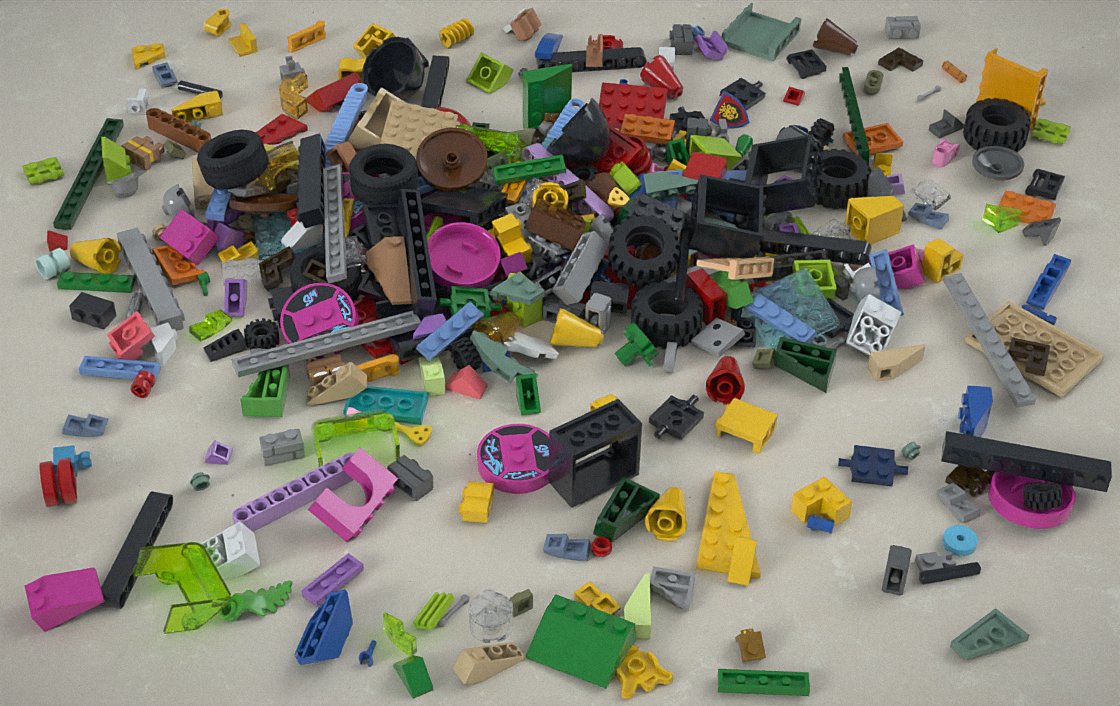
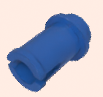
[807,514,834,534]

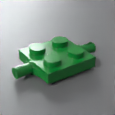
[438,286,502,325]

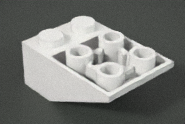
[846,294,902,356]
[187,521,260,585]

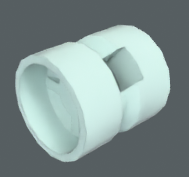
[35,248,71,280]

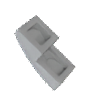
[937,483,980,523]

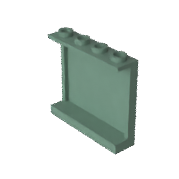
[721,3,801,62]

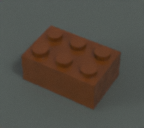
[524,199,587,251]

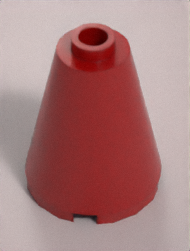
[640,55,683,99]
[706,356,745,405]

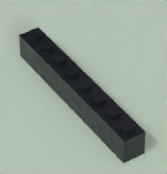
[296,133,326,228]
[397,189,436,315]
[941,431,1112,492]

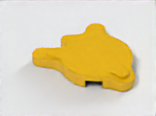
[615,645,674,699]

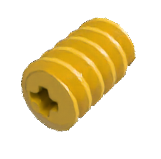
[439,18,474,48]

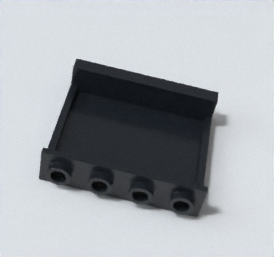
[421,187,508,227]
[375,287,472,362]

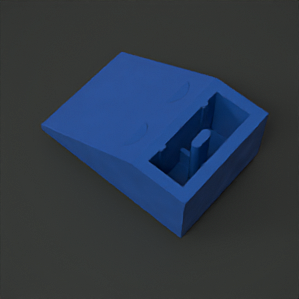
[958,385,993,437]

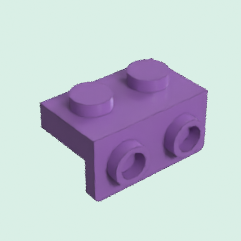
[694,31,728,60]

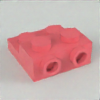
[106,311,155,360]

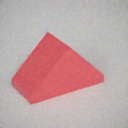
[445,365,488,399]

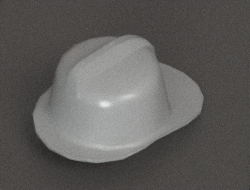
[106,170,147,198]

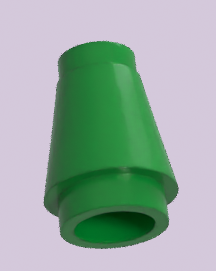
[735,134,753,158]

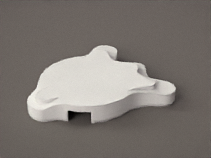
[504,332,559,359]

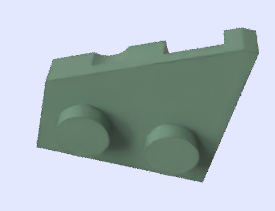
[492,272,544,305]

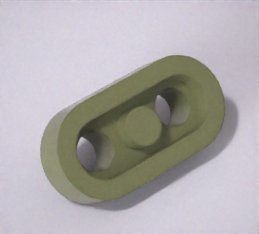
[864,70,884,94]

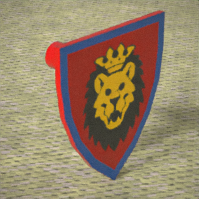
[709,91,750,128]

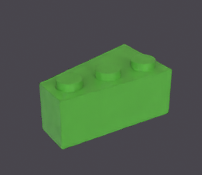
[709,270,753,309]
[240,364,290,417]

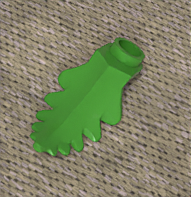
[220,580,293,622]

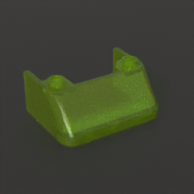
[455,124,526,163]
[311,409,400,467]
[133,542,231,634]

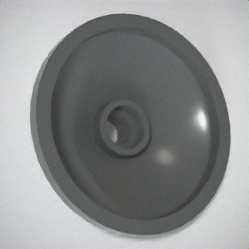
[972,146,1024,181]

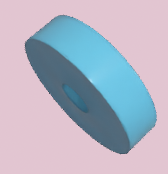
[942,525,978,556]

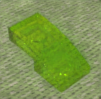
[189,309,232,341]
[383,612,417,656]

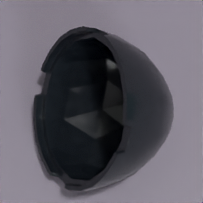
[362,37,425,100]
[546,98,611,164]

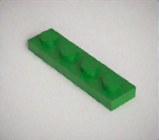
[493,155,566,185]
[57,272,135,293]
[717,669,810,696]

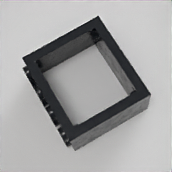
[744,134,824,215]
[689,174,766,259]
[549,399,642,508]

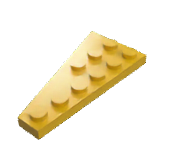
[696,471,761,579]

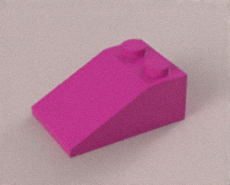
[159,209,220,266]
[863,244,924,289]
[24,567,105,632]

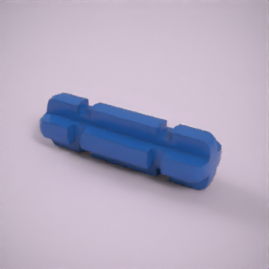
[1021,305,1057,326]

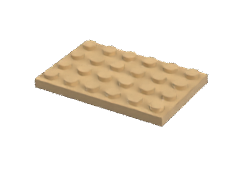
[380,100,458,159]
[965,301,1105,398]

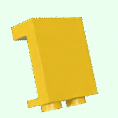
[715,398,778,454]

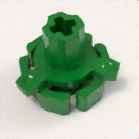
[614,322,658,367]

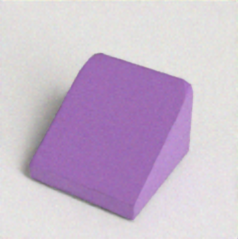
[205,440,233,465]

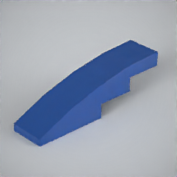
[535,33,563,60]
[1026,254,1071,309]

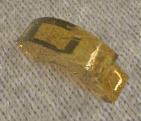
[279,72,308,120]
[258,141,299,191]

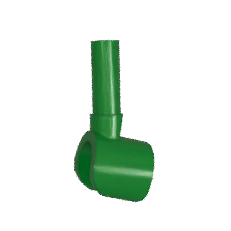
[198,272,210,296]

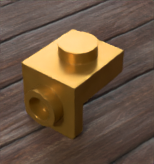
[735,628,766,662]

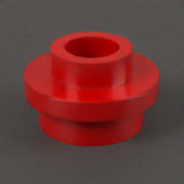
[591,537,612,557]

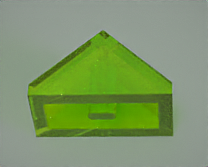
[983,204,1022,233]

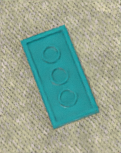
[343,386,429,425]

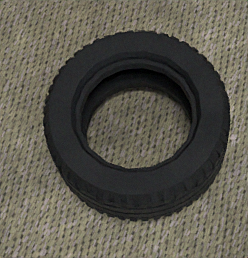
[197,129,269,190]
[349,144,418,204]
[290,246,362,302]

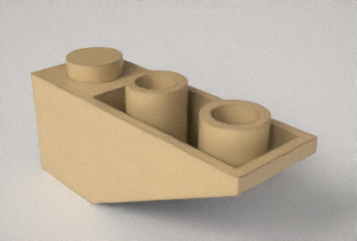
[868,344,925,382]
[307,362,367,406]
[453,642,526,685]

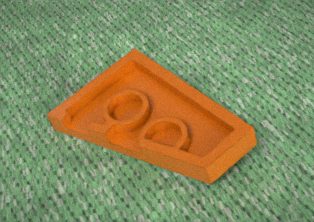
[152,245,205,285]

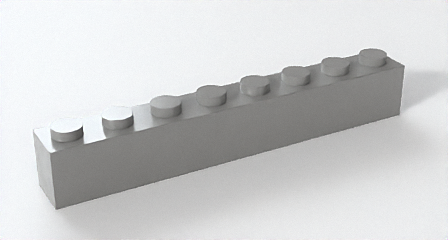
[117,227,185,331]

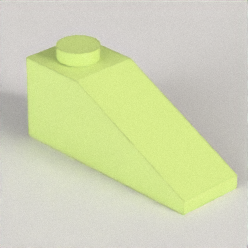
[418,355,445,396]
[619,573,651,639]

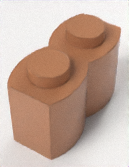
[510,8,541,41]

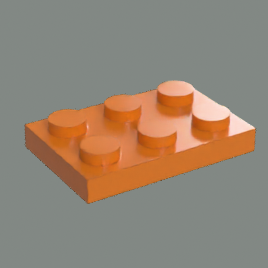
[620,114,675,144]
[843,123,904,155]
[996,190,1056,224]

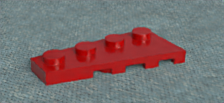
[255,114,308,145]

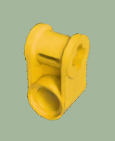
[204,9,231,36]

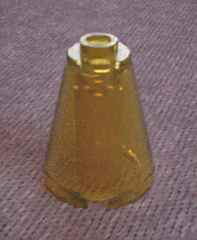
[471,312,520,345]

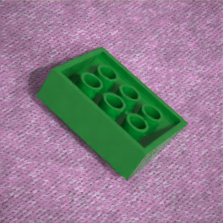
[523,64,572,129]
[526,594,636,689]

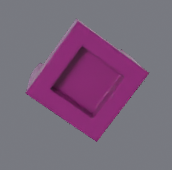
[500,252,528,278]

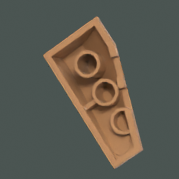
[366,236,411,305]

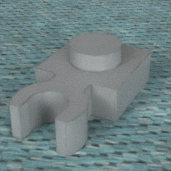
[915,552,956,572]

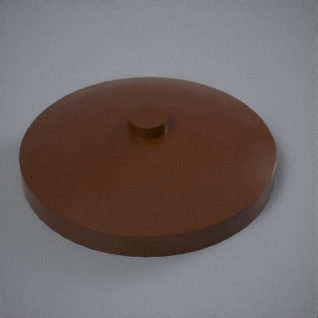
[416,128,488,191]
[229,193,299,217]

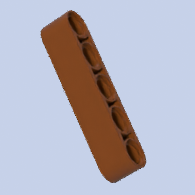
[146,108,211,152]

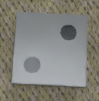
[691,318,745,357]

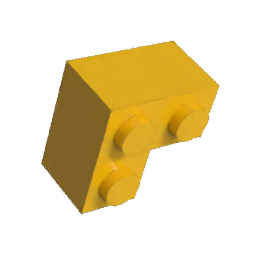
[352,22,396,59]
[492,213,533,263]
[922,238,964,283]
[791,476,852,527]

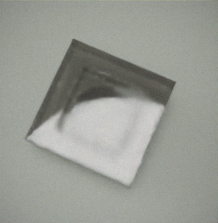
[834,275,850,301]

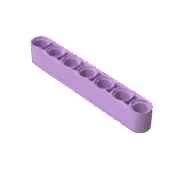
[521,143,614,222]
[232,453,354,532]

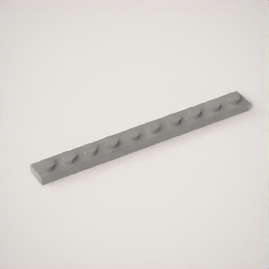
[323,164,347,283]
[943,273,1036,408]
[231,311,421,378]

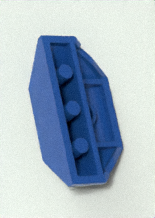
[294,589,353,665]

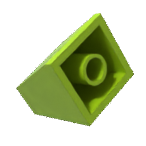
[689,135,742,171]

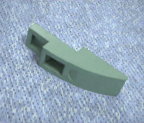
[470,330,538,384]

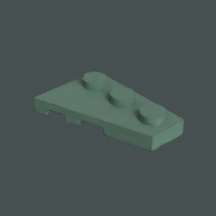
[950,608,1030,660]

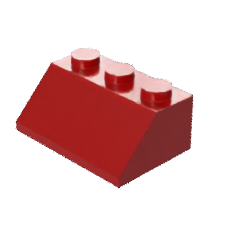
[305,72,362,112]

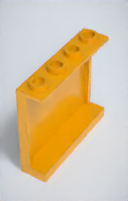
[976,48,1049,131]

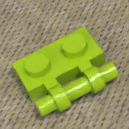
[1031,118,1071,144]
[22,157,64,185]

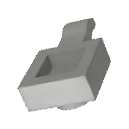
[715,119,730,143]

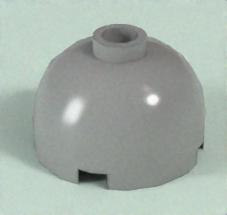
[162,184,195,219]
[589,213,614,245]
[850,267,880,301]

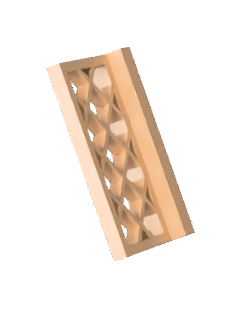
[696,257,774,280]

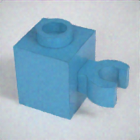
[53,445,92,477]

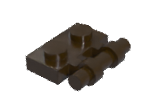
[945,465,995,497]

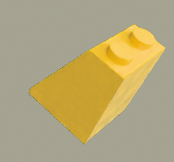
[844,196,904,245]

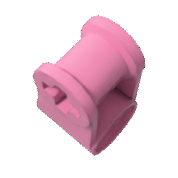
[932,138,960,167]

